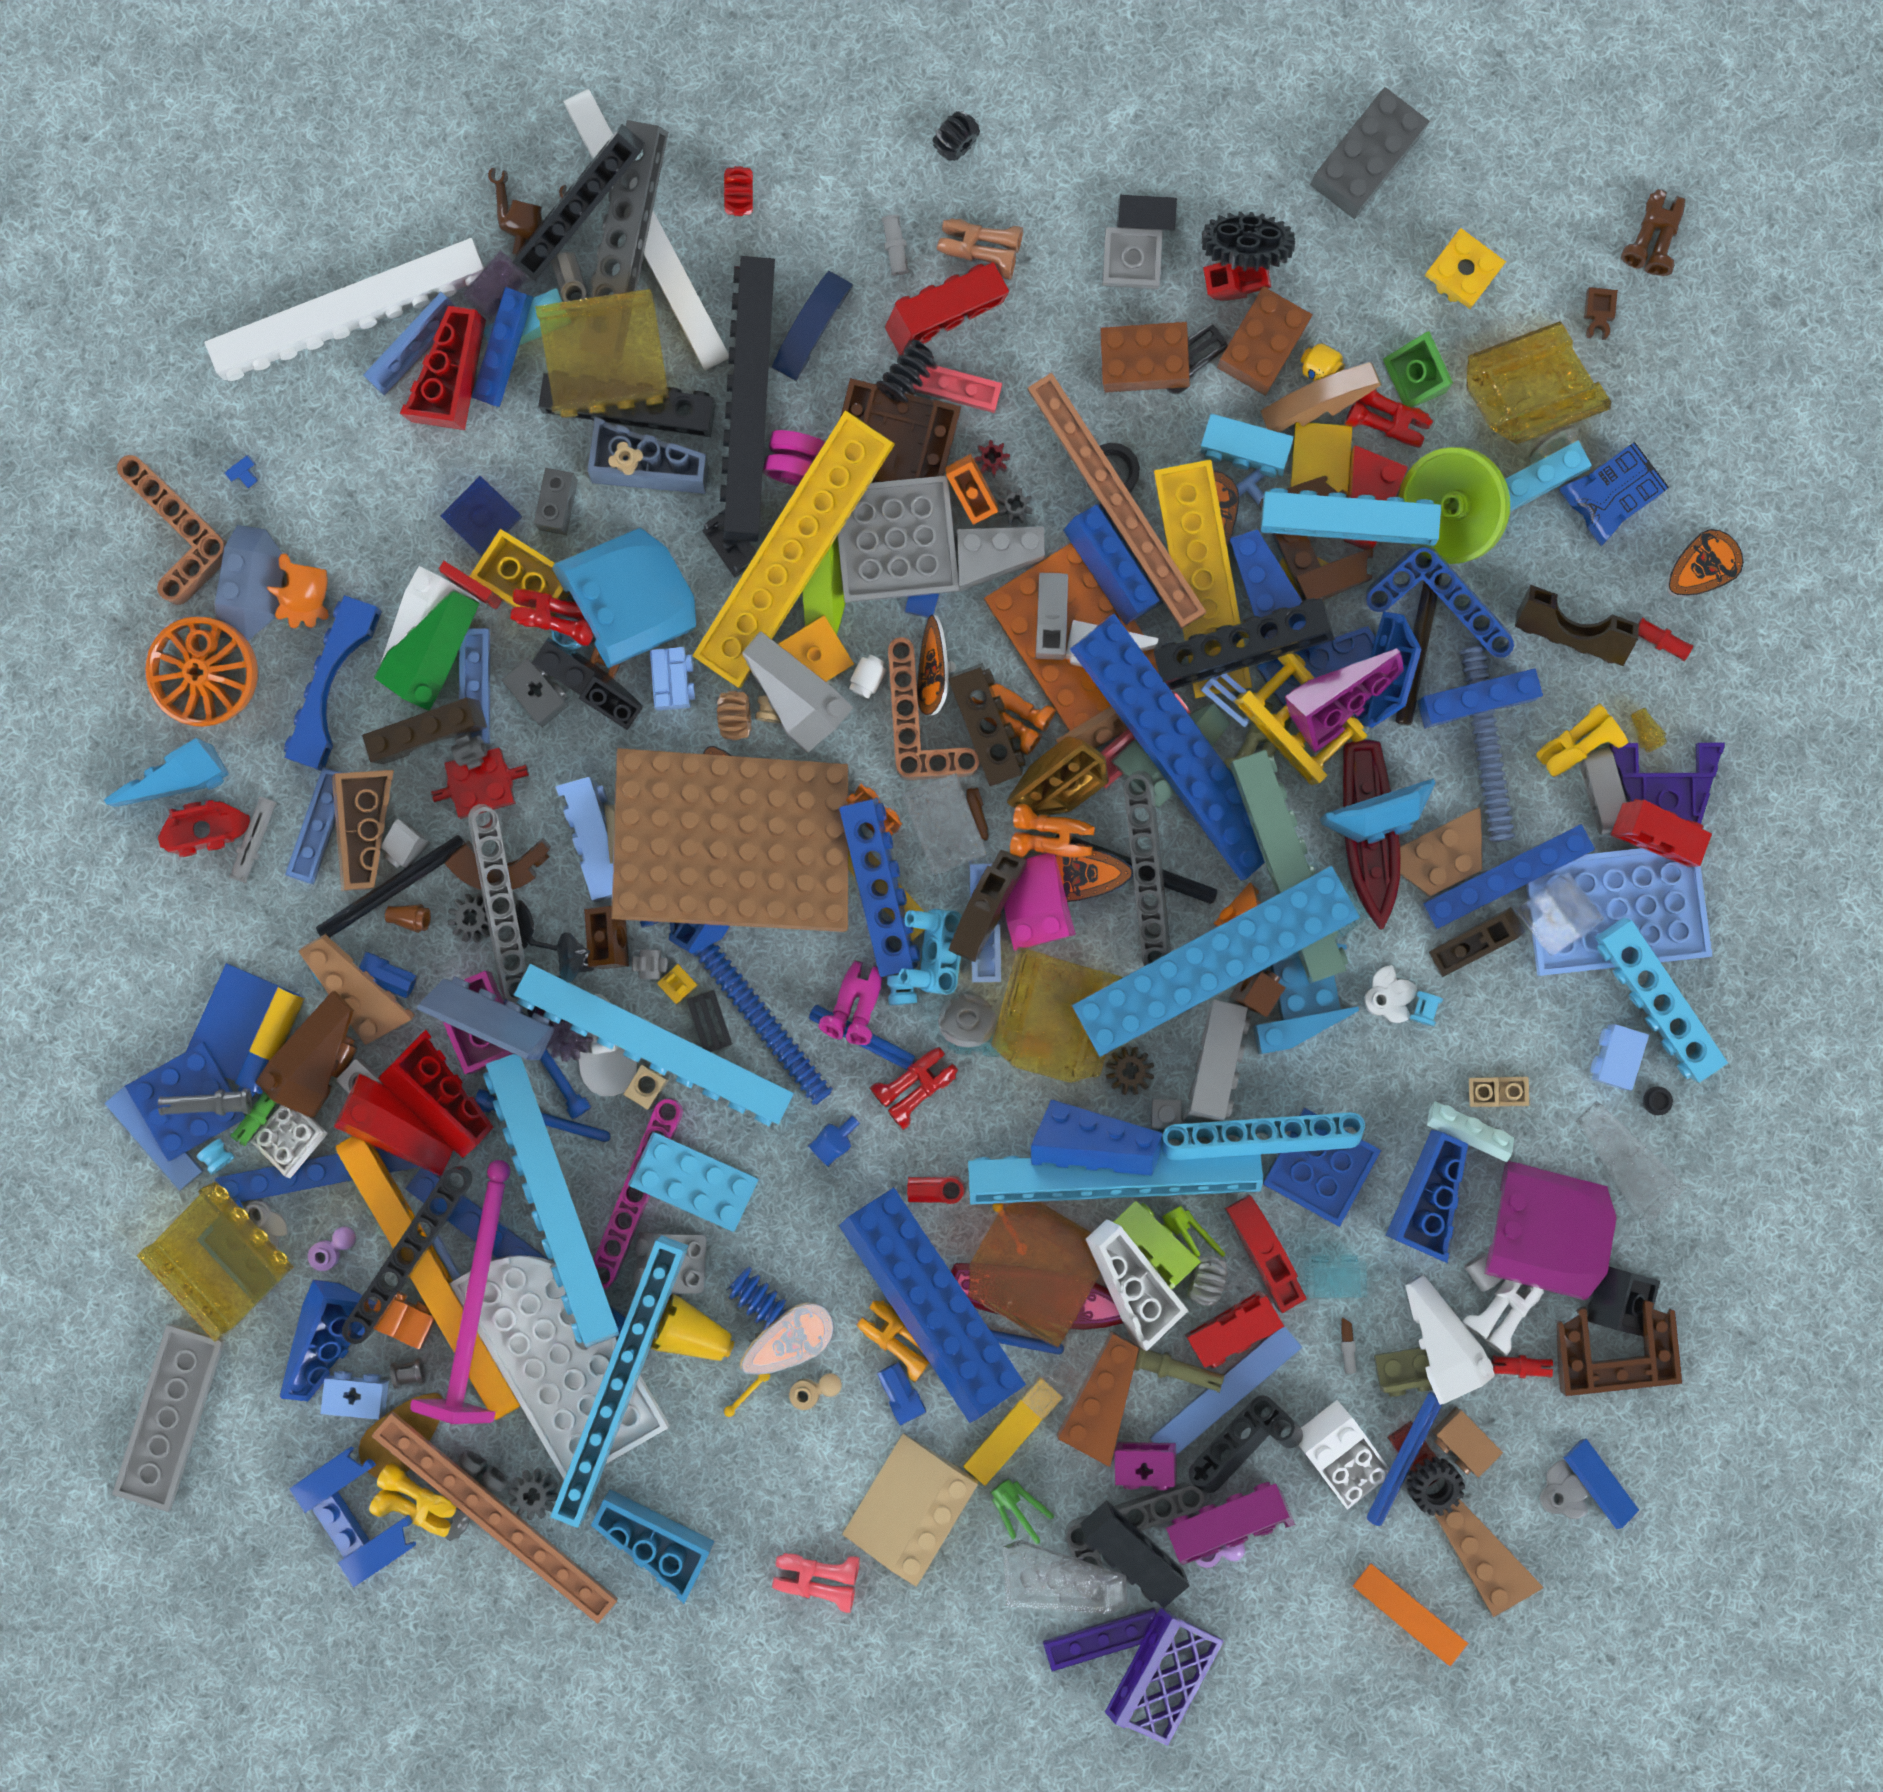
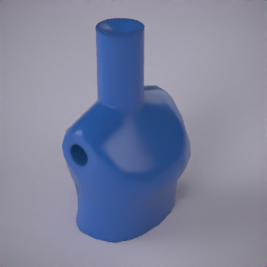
[808,1116,860,1167]

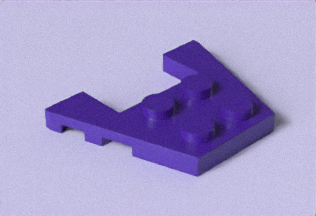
[1609,742,1725,824]

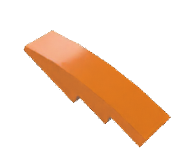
[1353,1563,1469,1667]

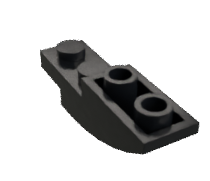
[531,637,643,730]

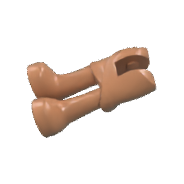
[937,218,1023,280]

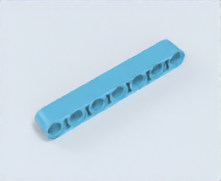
[1161,1112,1365,1160]

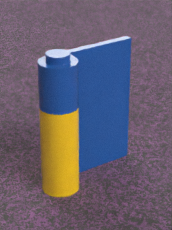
[186,963,305,1097]

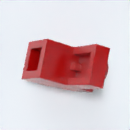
[1203,262,1272,301]

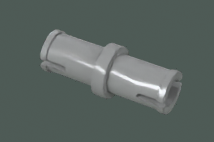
[882,214,909,276]

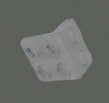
[634,1232,706,1294]

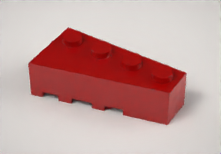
[400,306,486,430]
[377,1029,494,1158]

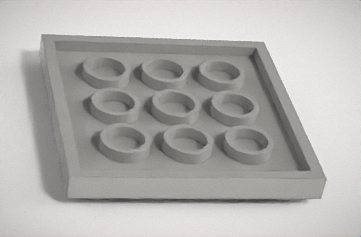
[838,476,959,603]

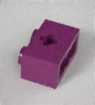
[1114,1442,1177,1490]

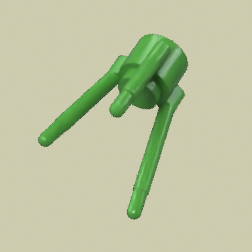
[990,1478,1054,1544]

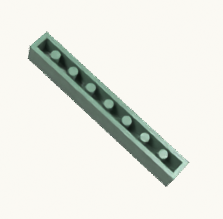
[1230,750,1348,983]

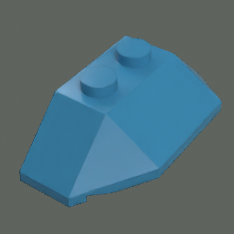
[1320,778,1436,844]

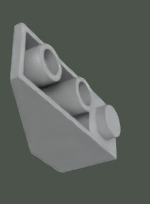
[1035,572,1068,660]

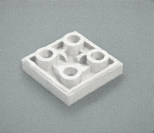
[250,1105,328,1178]

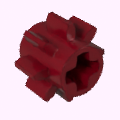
[974,440,1010,478]

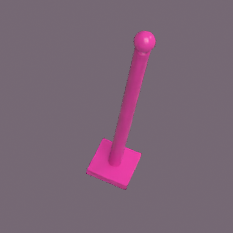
[410,1160,511,1424]

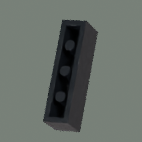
[1081,1500,1190,1608]

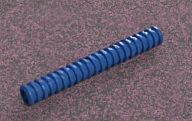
[693,943,833,1105]

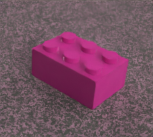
[443,971,513,1074]

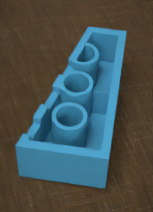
[591,1489,715,1604]

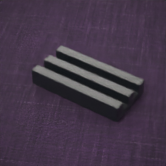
[686,990,733,1052]

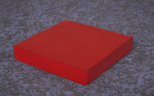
[438,560,502,609]

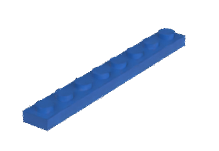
[215,1146,450,1207]

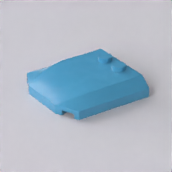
[552,528,696,668]

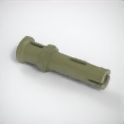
[1134,1348,1225,1393]

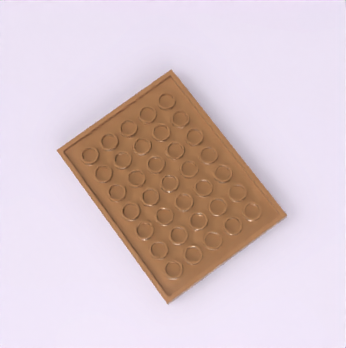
[611,748,848,932]

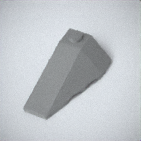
[742,632,854,753]

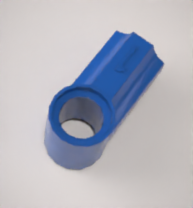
[359,952,417,998]
[877,1362,927,1426]

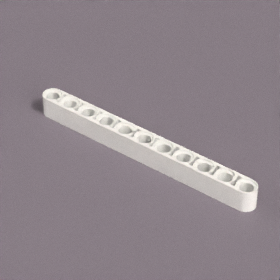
[563,89,729,371]

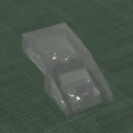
[1021,1355,1082,1420]

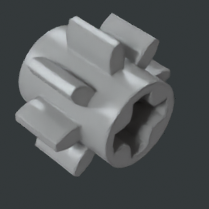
[632,950,668,980]

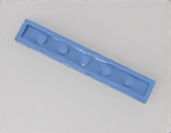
[1149,1327,1302,1455]

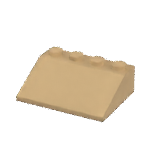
[842,1433,978,1587]

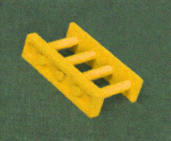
[1233,653,1368,785]

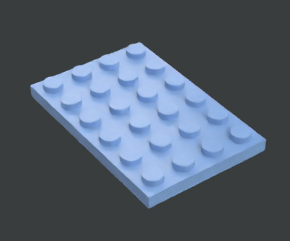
[1526,848,1713,976]

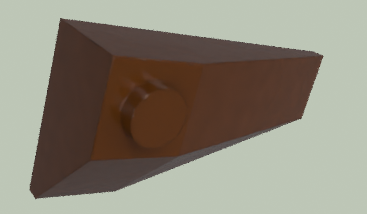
[256,991,354,1118]

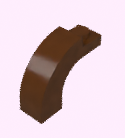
[444,838,551,890]

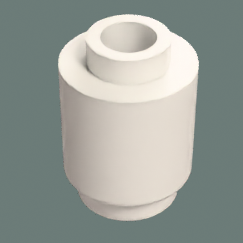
[849,654,887,699]

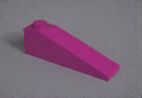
[1285,649,1404,752]

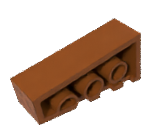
[1056,1331,1139,1467]

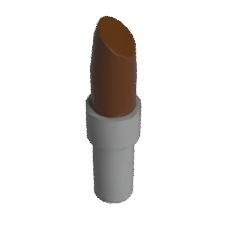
[1341,1317,1356,1374]

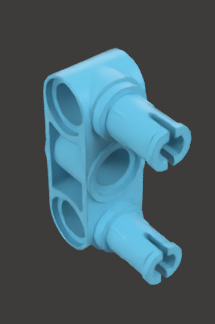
[898,909,962,995]

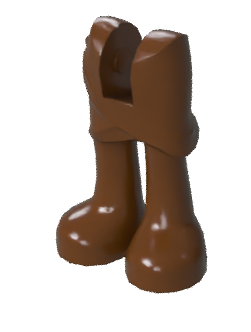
[1621,189,1686,276]

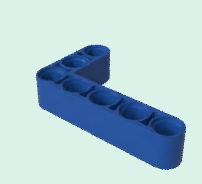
[1366,544,1514,658]

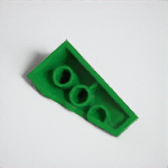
[374,589,480,711]

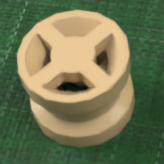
[755,696,782,723]

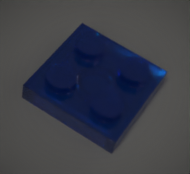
[440,476,522,556]

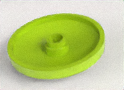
[1398,447,1510,564]

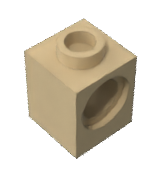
[623,1064,669,1110]

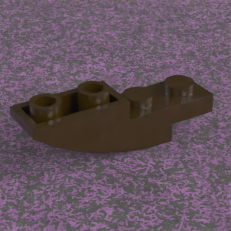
[949,850,1027,962]

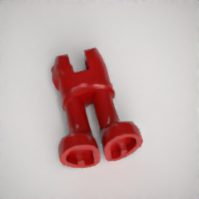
[1344,388,1433,448]
[510,588,593,646]
[869,1047,958,1130]

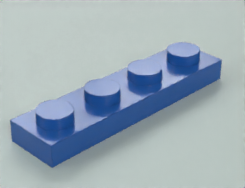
[472,287,534,407]

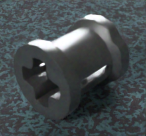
[390,1358,425,1389]

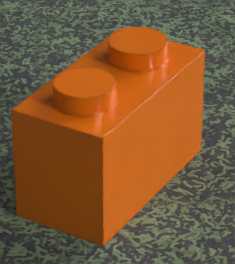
[946,454,998,525]

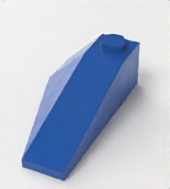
[280,1279,376,1402]

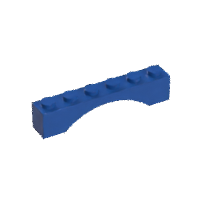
[284,595,382,771]

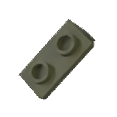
[1374,1347,1433,1397]

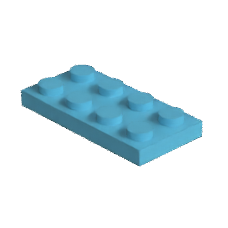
[628,1131,759,1232]

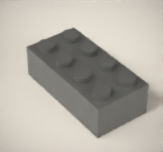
[1310,87,1430,220]

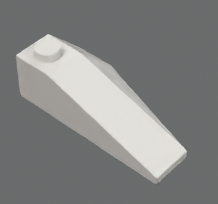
[380,566,479,664]
[1405,1274,1495,1405]

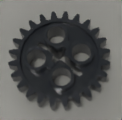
[1201,211,1296,271]

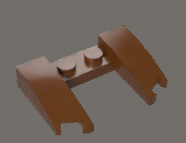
[1259,475,1374,601]
[1557,1300,1682,1396]

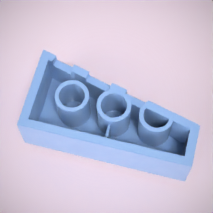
[556,777,613,902]

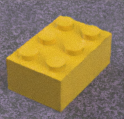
[469,529,570,617]

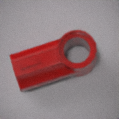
[907,1176,966,1204]

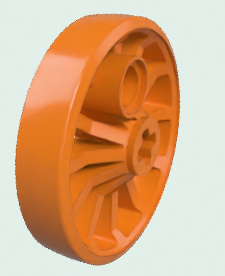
[145,617,258,727]

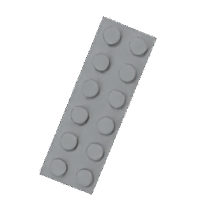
[112,1324,225,1512]

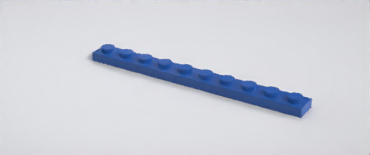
[405,1168,626,1337]

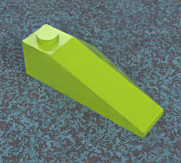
[803,536,846,635]

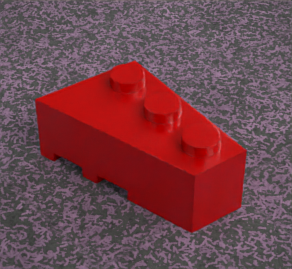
[1344,445,1408,550]
[1611,799,1712,867]
[1184,1291,1285,1369]

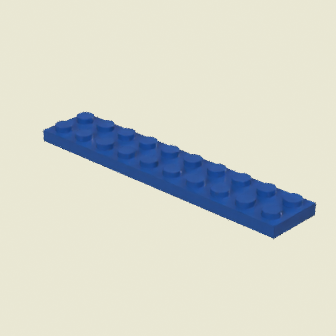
[1070,613,1265,881]

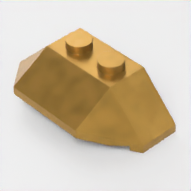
[1007,736,1109,815]

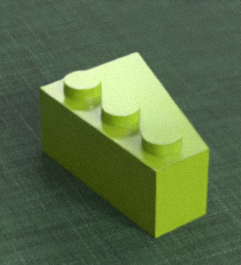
[1113,1201,1201,1289]

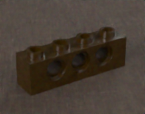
[948,663,1026,787]

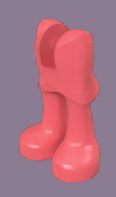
[772,1553,860,1613]

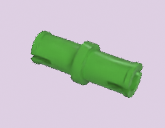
[230,1092,277,1146]

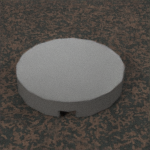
[938,994,996,1047]

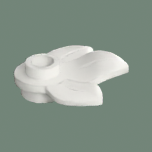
[1364,965,1417,1023]

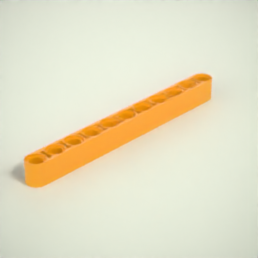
[336,1136,521,1420]

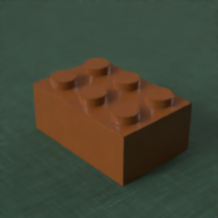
[1217,286,1313,396]
[1101,322,1190,393]

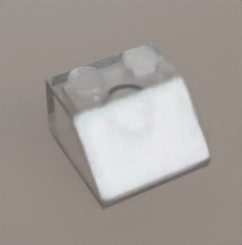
[1515,873,1605,956]

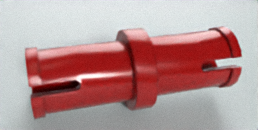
[1638,617,1694,661]
[1491,1355,1553,1379]

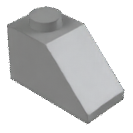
[381,819,431,868]

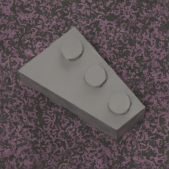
[957,527,1045,592]

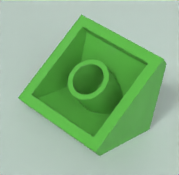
[1383,331,1453,408]

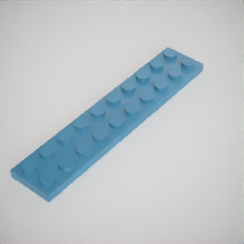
[1072,866,1360,1057]

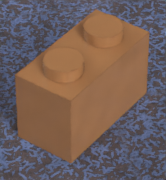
[1432,1407,1503,1478]

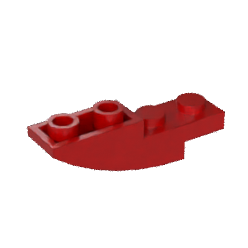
[1224,1194,1307,1313]

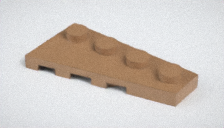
[298,934,415,1045]
[1434,1498,1544,1617]

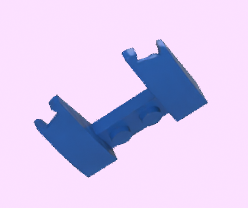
[289,1446,416,1587]

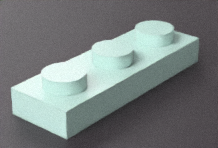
[1427,1101,1514,1162]

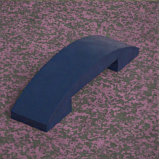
[772,270,853,381]

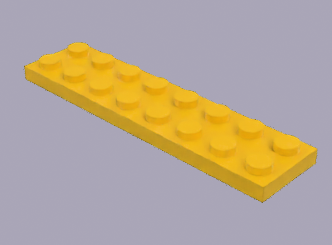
[1153,459,1252,698]

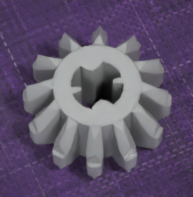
[1188,1255,1227,1306]

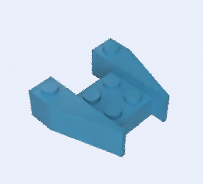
[1253,943,1359,1054]

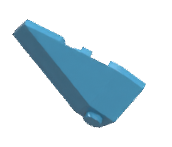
[104,738,229,807]

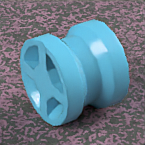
[197,1139,235,1175]

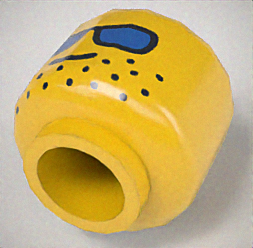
[1301,343,1345,381]

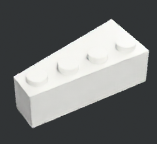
[1086,1219,1188,1351]

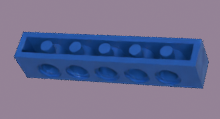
[839,797,920,977]

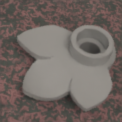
[244,1200,288,1257]
[1540,1460,1589,1519]

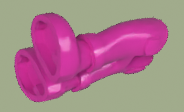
[818,960,882,1045]

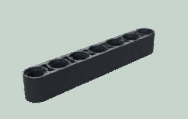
[342,1166,472,1344]

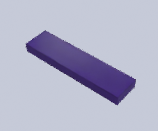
[1043,1607,1157,1672]

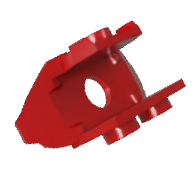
[158,800,250,857]

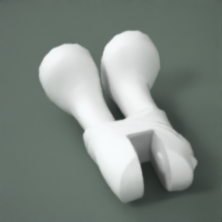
[1462,1279,1544,1356]

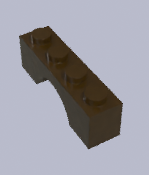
[1515,585,1639,666]
[362,697,488,764]

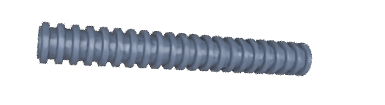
[1460,646,1515,842]

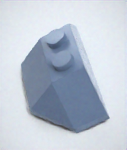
[215,525,285,641]

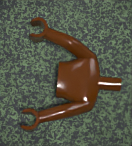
[488,168,567,255]

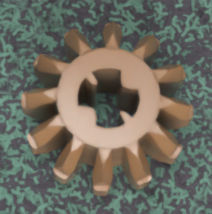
[717,691,752,740]

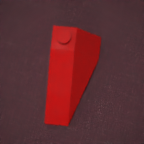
[334,1073,453,1177]

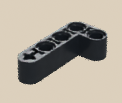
[1188,1395,1303,1493]

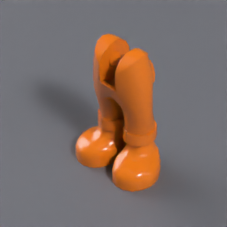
[971,683,1056,755]
[1010,804,1095,858]

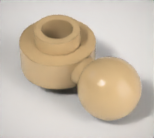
[789,1373,842,1410]

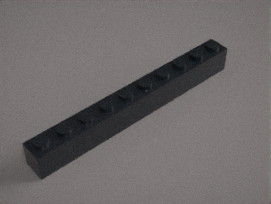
[718,256,775,542]

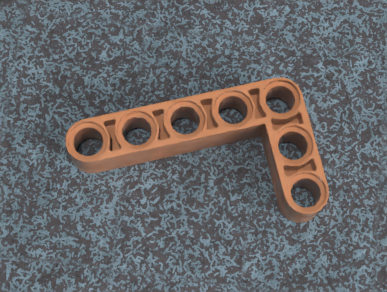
[117,455,227,605]
[888,637,980,780]

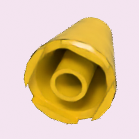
[650,1293,734,1361]

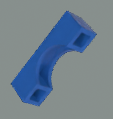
[1417,668,1543,729]

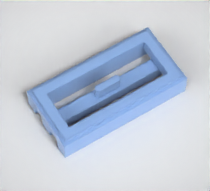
[1200,674,1250,727]

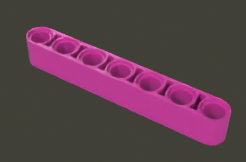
[593,1098,683,1289]

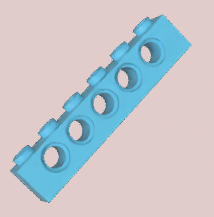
[1595,917,1728,1083]

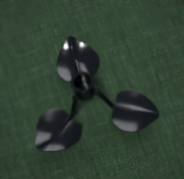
[511,900,594,1017]

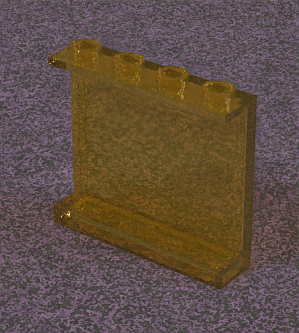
[535,289,669,418]
[136,1181,294,1342]

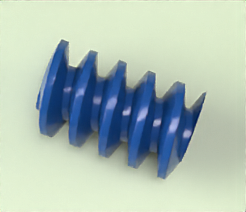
[726,1266,788,1330]

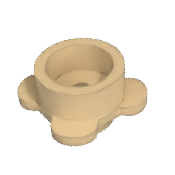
[608,442,643,475]

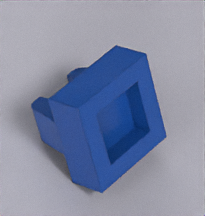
[224,455,258,488]

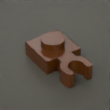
[1584,287,1618,340]

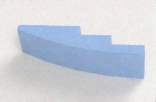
[970,863,1001,982]

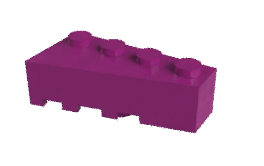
[1166,1482,1296,1565]

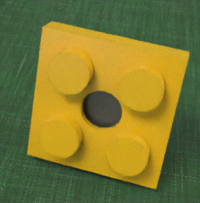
[1424,228,1506,309]

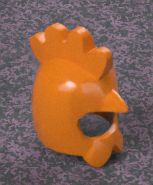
[267,553,329,628]

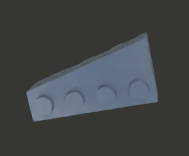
[588,417,709,494]

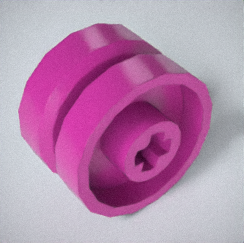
[763,430,825,487]

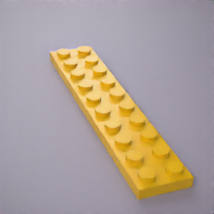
[692,411,895,688]

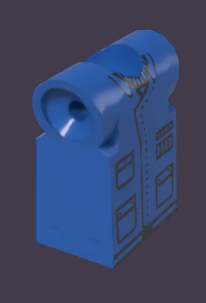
[1558,442,1669,546]

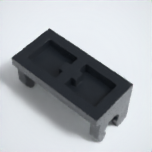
[1117,195,1177,231]
[702,509,756,578]

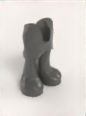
[442,1450,509,1541]

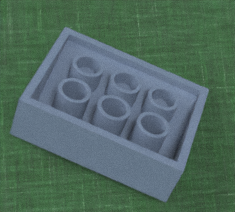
[417,976,555,1060]

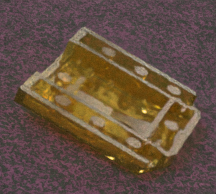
[1466,321,1611,445]
[991,947,1124,1083]

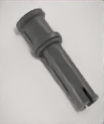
[158,1088,252,1116]

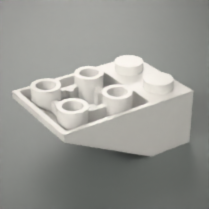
[1298,1400,1390,1510]

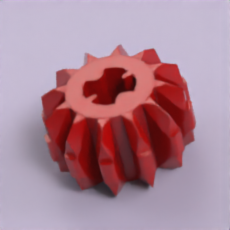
[724,166,753,216]

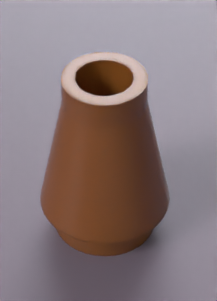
[385,904,431,933]

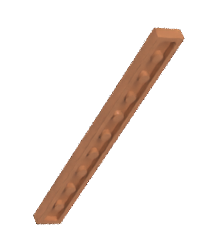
[1027,373,1206,629]
[372,1411,618,1624]

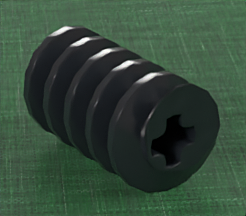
[876,339,937,404]

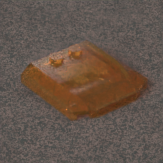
[968,1202,1101,1348]

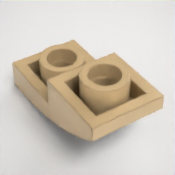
[1469,1077,1530,1107]

